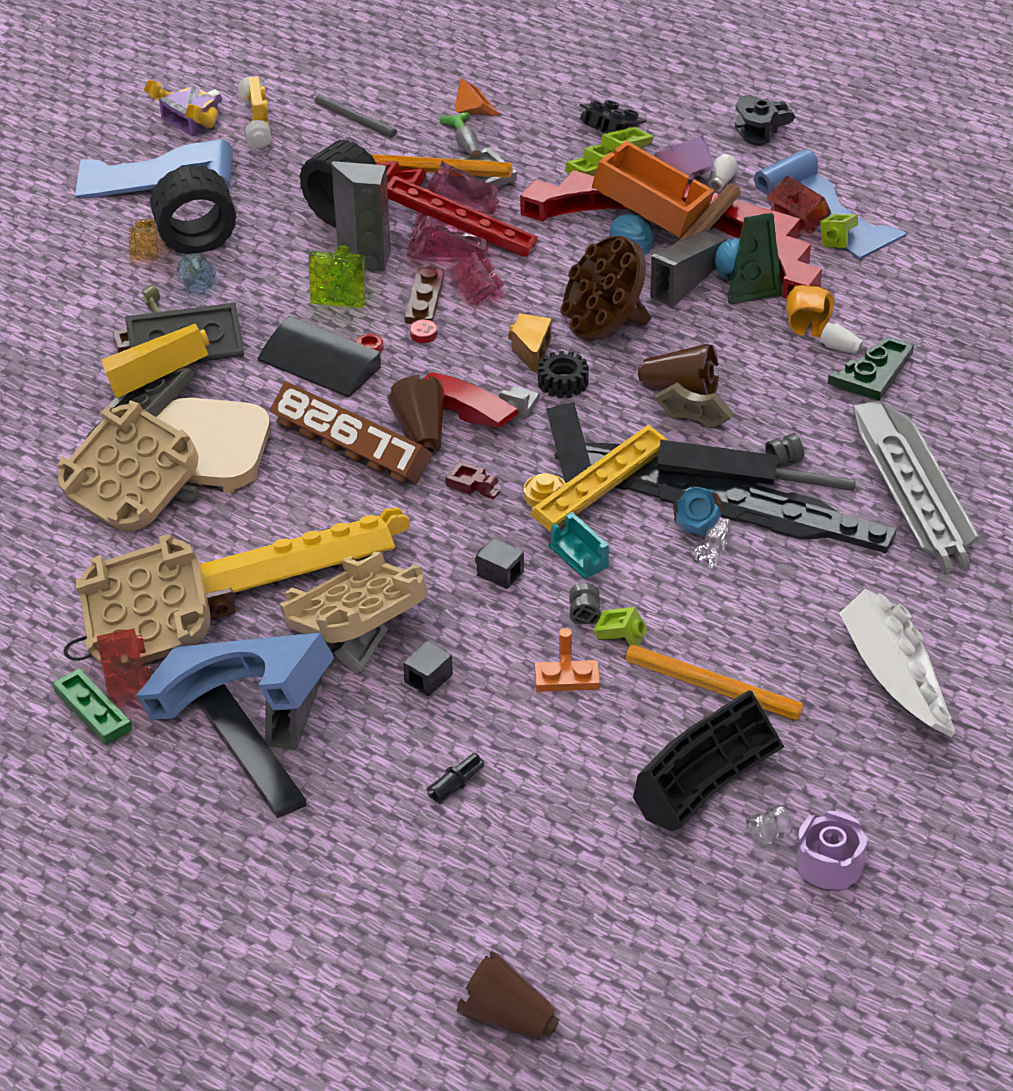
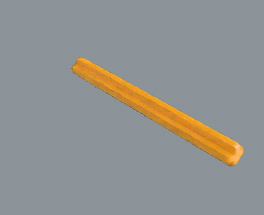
[372,154,513,178]
[626,644,803,720]

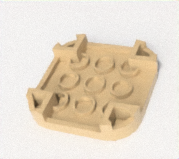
[157,398,271,493]
[57,400,199,531]
[76,535,210,669]
[279,551,428,643]

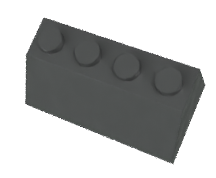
[332,161,391,271]

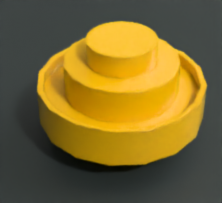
[524,473,566,507]

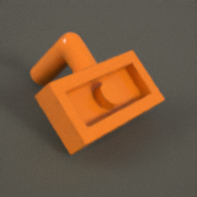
[535,628,600,692]

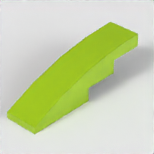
[564,127,654,176]

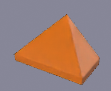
[455,78,499,116]

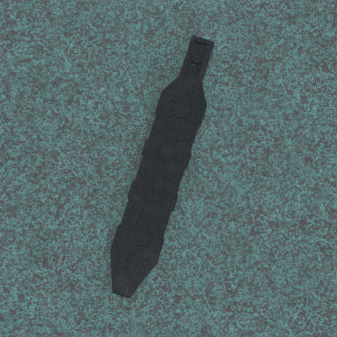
[555,442,896,554]

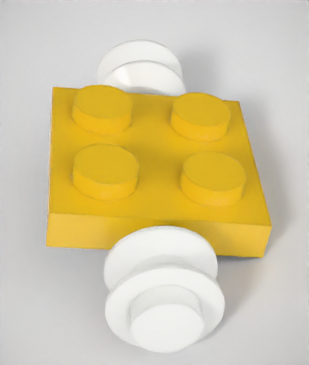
[238,76,272,149]

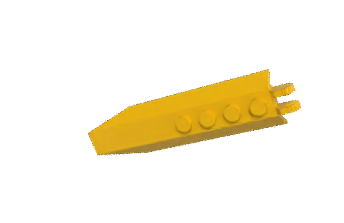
[200,507,410,593]

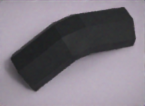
[633,690,784,831]

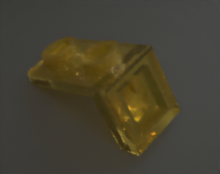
[129,219,158,260]

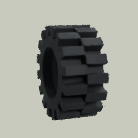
[538,351,589,398]

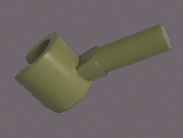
[142,285,161,313]

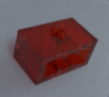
[766,175,831,234]
[96,628,151,700]

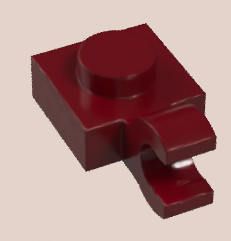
[445,460,500,500]

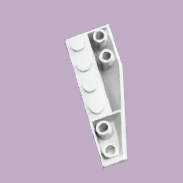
[839,589,956,737]

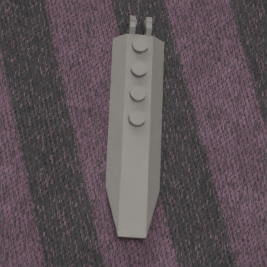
[853,401,979,574]

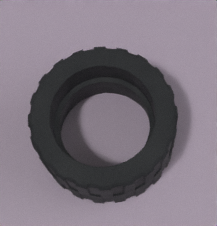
[299,140,377,228]
[150,165,237,255]

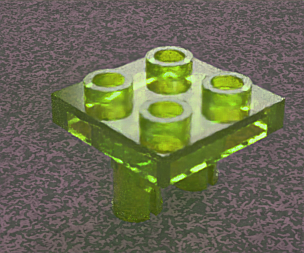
[309,245,366,308]

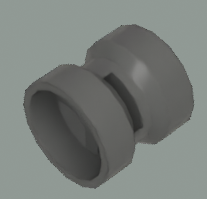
[765,433,804,468]
[569,583,600,624]

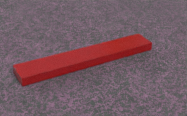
[387,176,538,257]

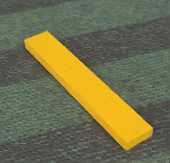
[530,424,669,532]

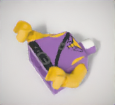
[144,79,222,137]

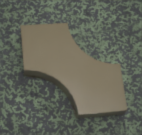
[655,382,734,428]

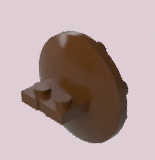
[560,235,651,341]

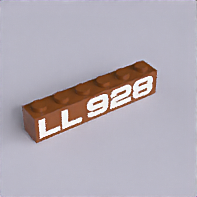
[269,381,433,484]

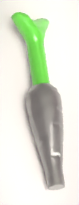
[440,112,481,159]

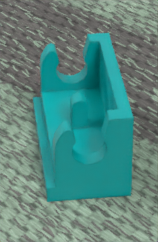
[548,512,609,580]

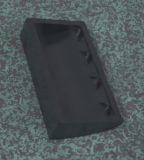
[258,316,381,398]

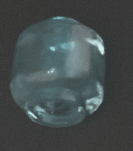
[177,254,216,292]

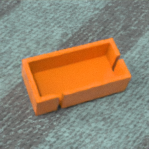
[592,140,714,237]

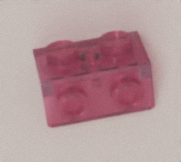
[449,251,506,306]

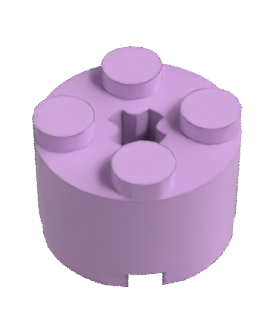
[655,135,715,180]
[796,811,867,891]

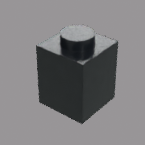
[475,538,524,589]
[403,641,453,696]

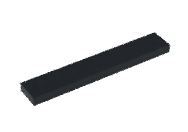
[195,684,307,819]

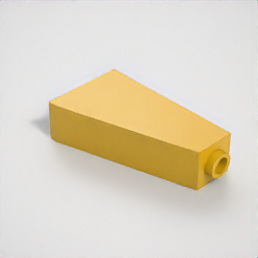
[101,323,210,398]

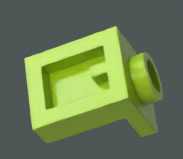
[820,214,858,248]
[593,607,647,646]

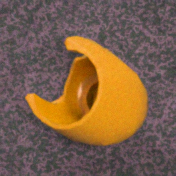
[786,285,834,338]

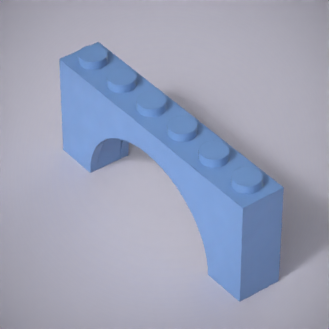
[136,632,334,720]

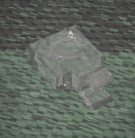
[694,517,731,568]

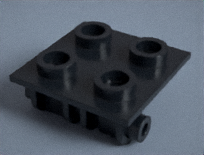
[579,100,647,134]

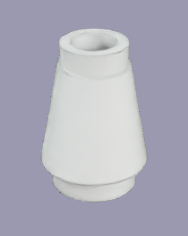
[708,154,738,191]
[819,322,863,355]

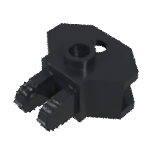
[735,95,795,145]

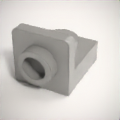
[499,386,539,420]

